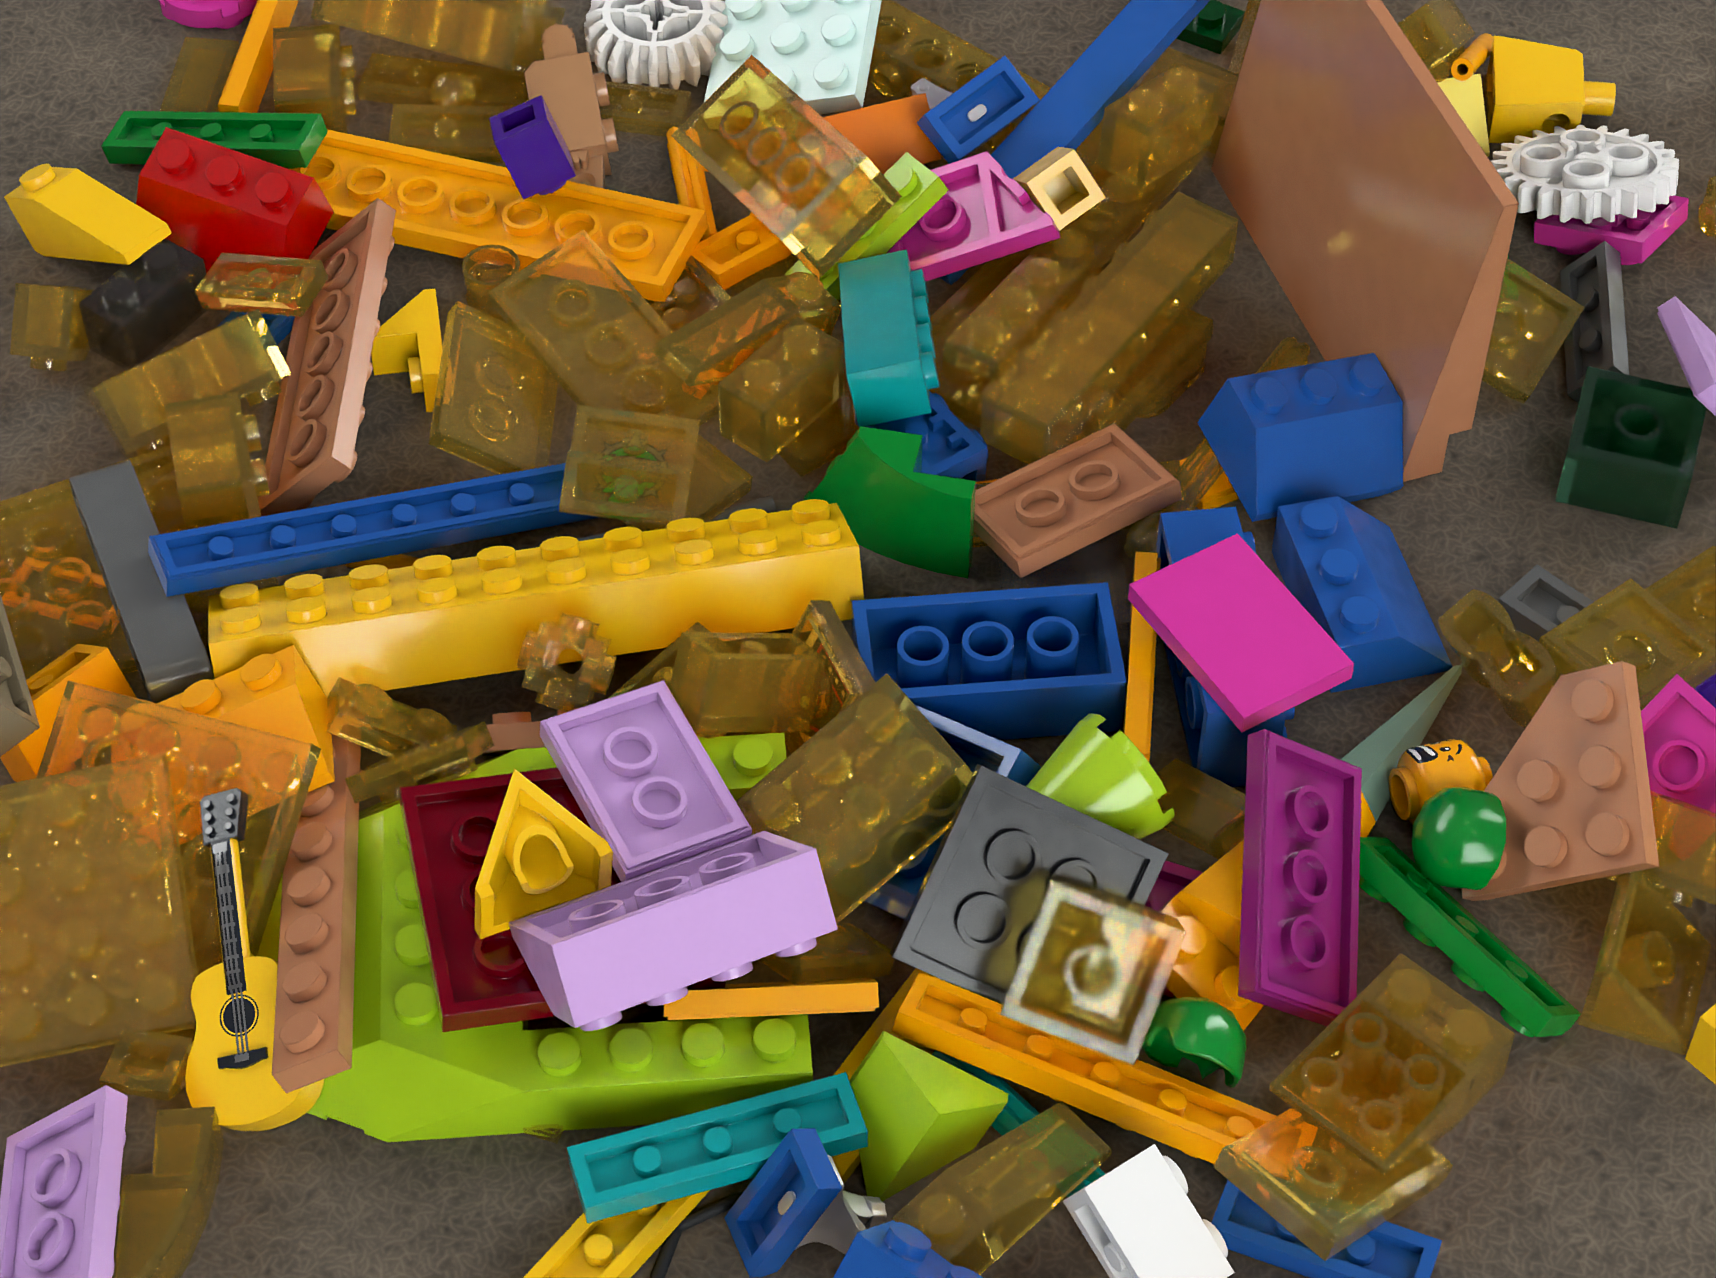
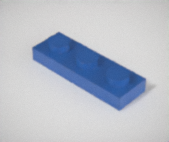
[1211,1168,1442,1278]

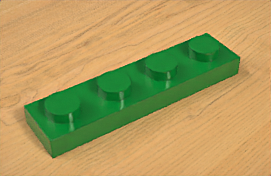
[101,111,328,169]
[1359,837,1581,1037]

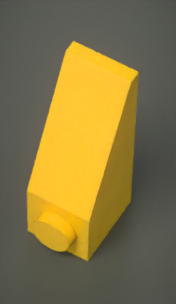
[4,164,172,265]

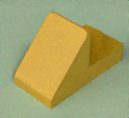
[371,288,450,412]

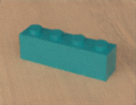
[838,249,940,428]

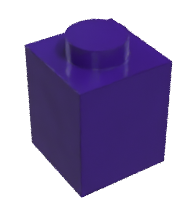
[489,95,576,200]

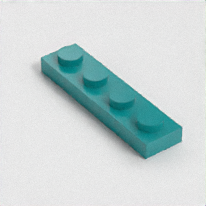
[567,1072,868,1223]

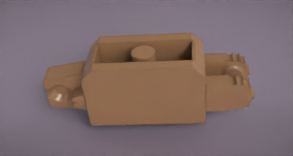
[524,23,619,189]

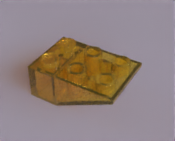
[1269,953,1515,1175]

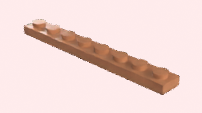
[272,695,362,1093]

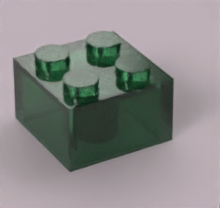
[1555,366,1706,529]

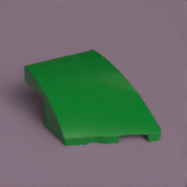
[804,426,976,578]

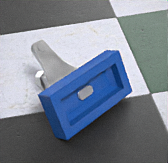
[911,56,1040,164]
[724,1128,887,1278]

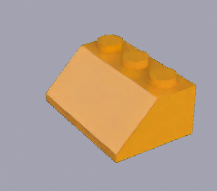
[113,645,335,859]

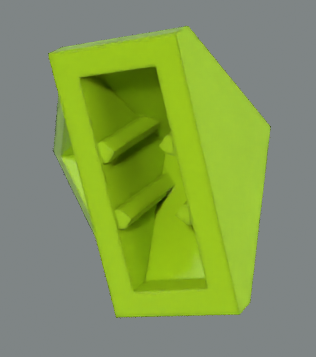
[849,1031,1009,1201]

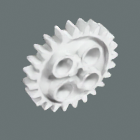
[1491,125,1679,224]

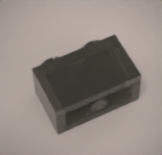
[79,239,213,374]

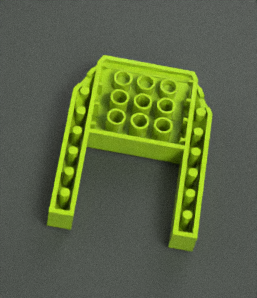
[252,732,813,1142]

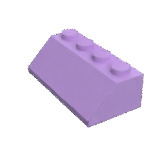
[509,831,838,1031]

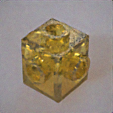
[517,613,617,712]

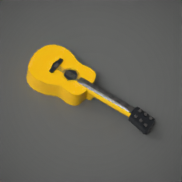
[185,788,324,1131]

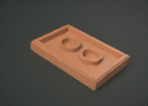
[974,424,1182,578]

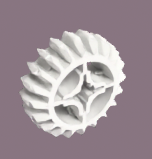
[584,0,728,95]

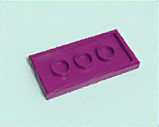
[1238,729,1362,1029]

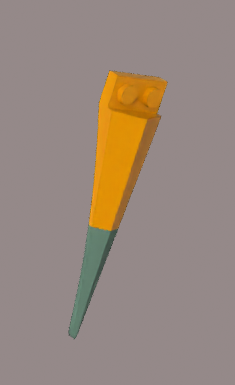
[1127,665,1462,1031]

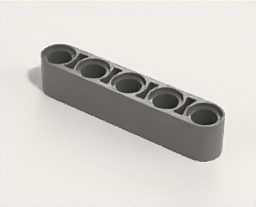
[69,460,215,706]

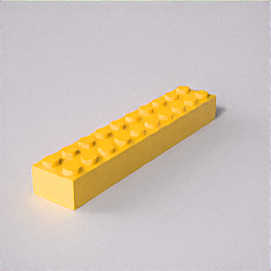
[208,499,864,699]

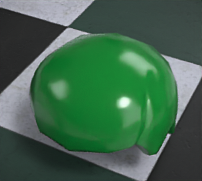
[1412,787,1506,890]
[1138,997,1246,1088]

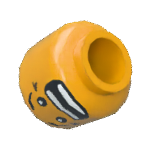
[1389,739,1493,824]

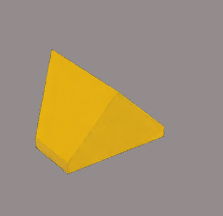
[475,768,613,940]

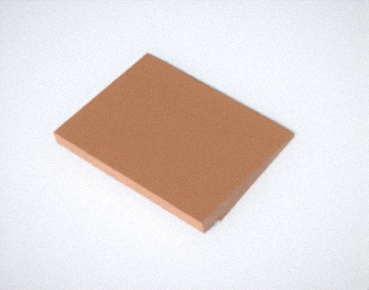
[1211,0,1519,482]

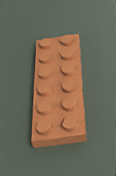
[256,198,396,517]

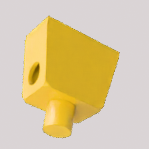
[1486,36,1616,143]

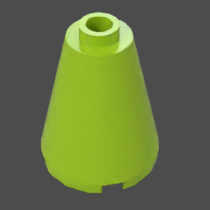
[1026,714,1175,840]

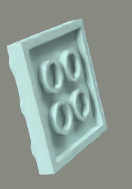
[701,0,882,128]

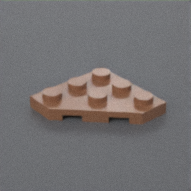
[1461,661,1659,901]

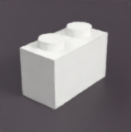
[1063,1144,1235,1278]

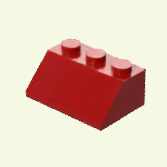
[136,127,334,306]

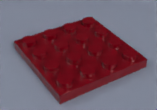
[400,768,726,1032]

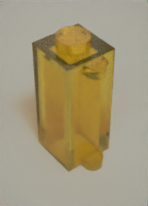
[1397,0,1476,82]

